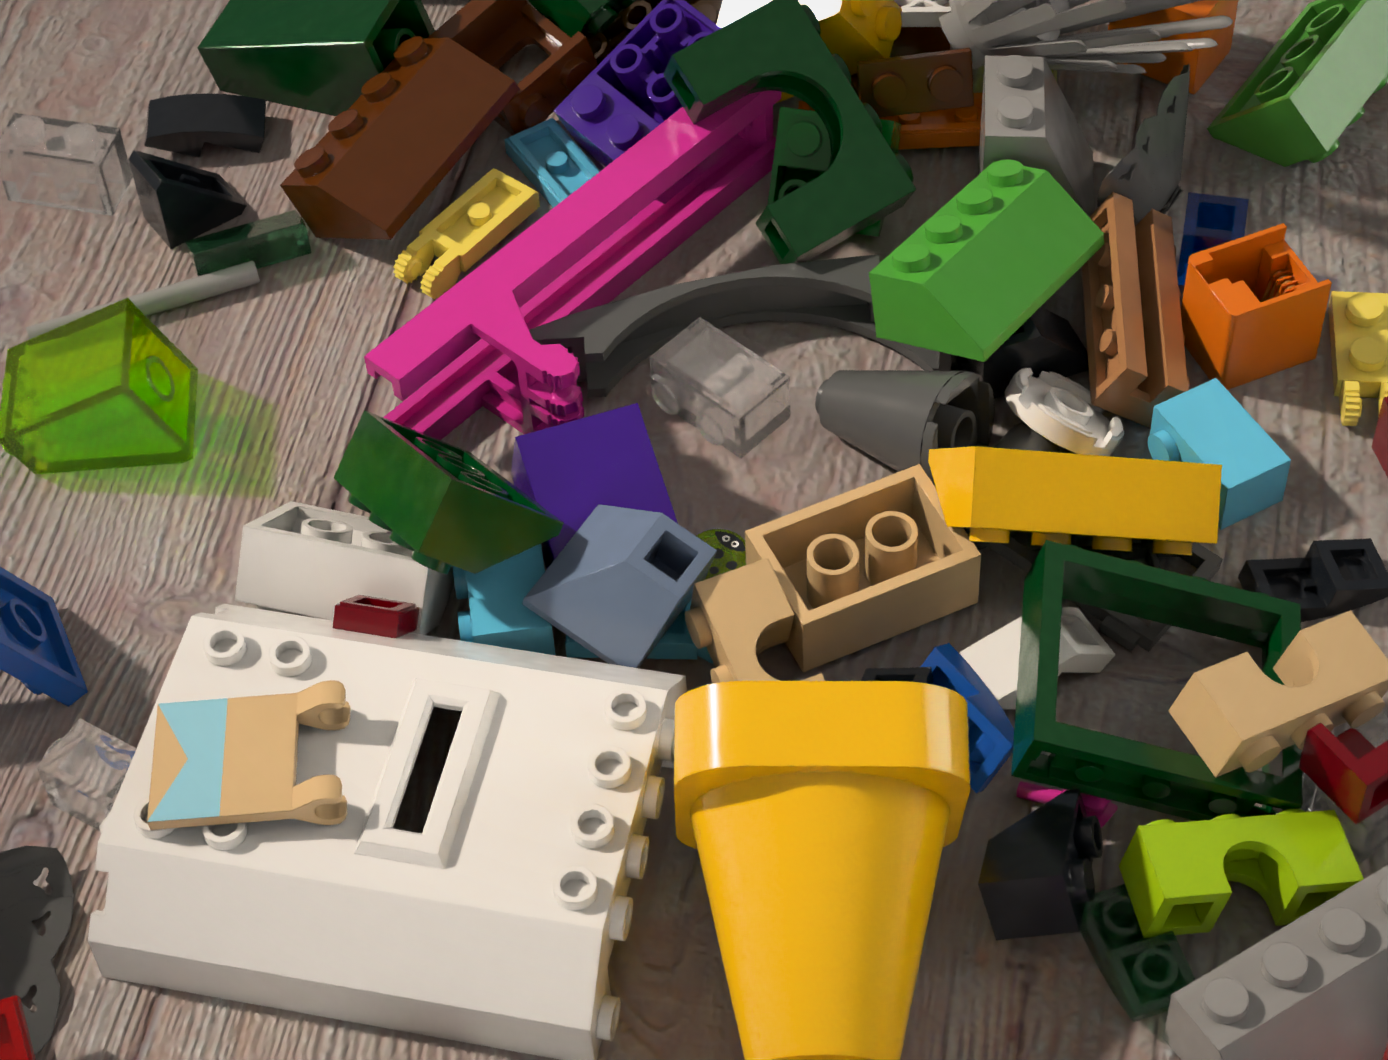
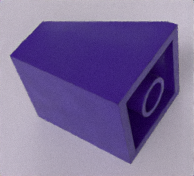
[510,403,678,569]

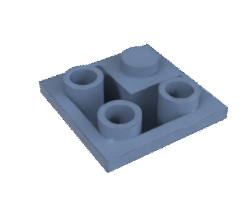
[522,504,717,668]

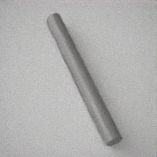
[26,260,260,350]

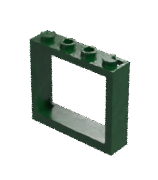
[1011,540,1303,821]

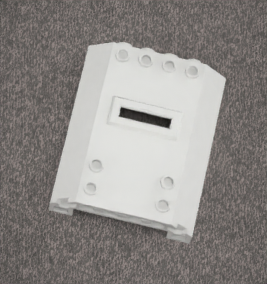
[88,604,687,1060]

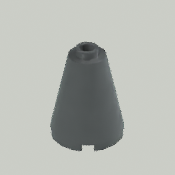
[815,370,995,486]

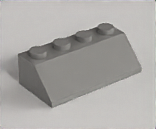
[1163,865,1388,1060]

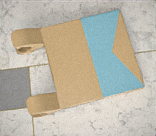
[147,680,351,830]

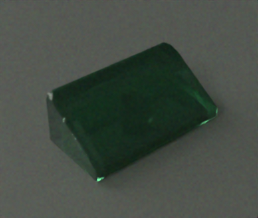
[185,210,312,277]

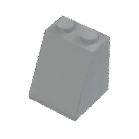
[979,55,1095,217]

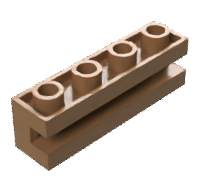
[1082,192,1190,428]

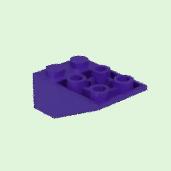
[554,0,721,167]

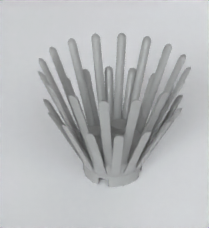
[936,0,1233,74]

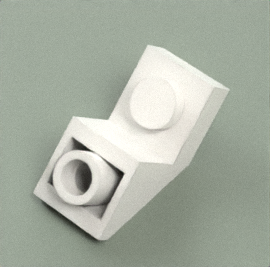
[959,607,1116,709]

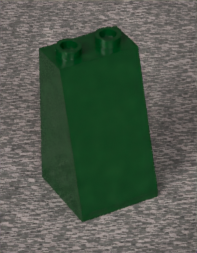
[197,0,435,116]

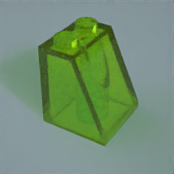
[0,298,198,474]

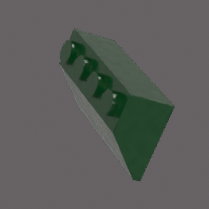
[334,410,564,574]

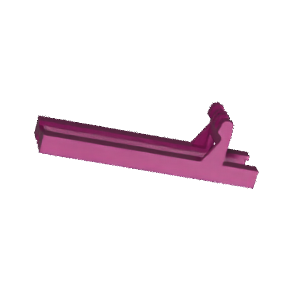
[364,91,781,440]

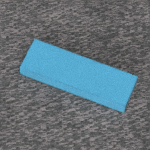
[504,118,637,251]

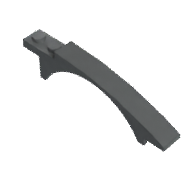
[529,254,952,398]

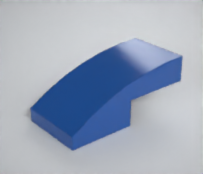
[921,643,1014,793]

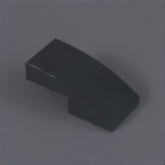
[144,93,266,158]
[1238,538,1388,622]

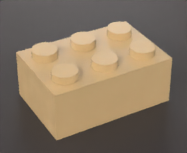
[745,464,981,672]

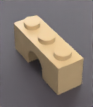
[685,558,825,684]
[1168,610,1388,778]

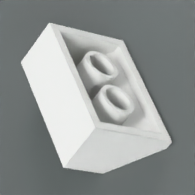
[235,501,454,635]

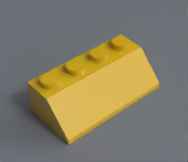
[928,446,1222,556]

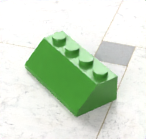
[1207,0,1388,167]
[869,159,1105,362]

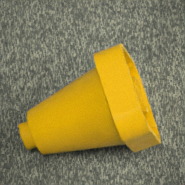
[674,681,970,1060]

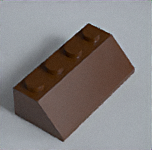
[280,36,520,240]

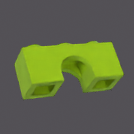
[1119,809,1364,938]

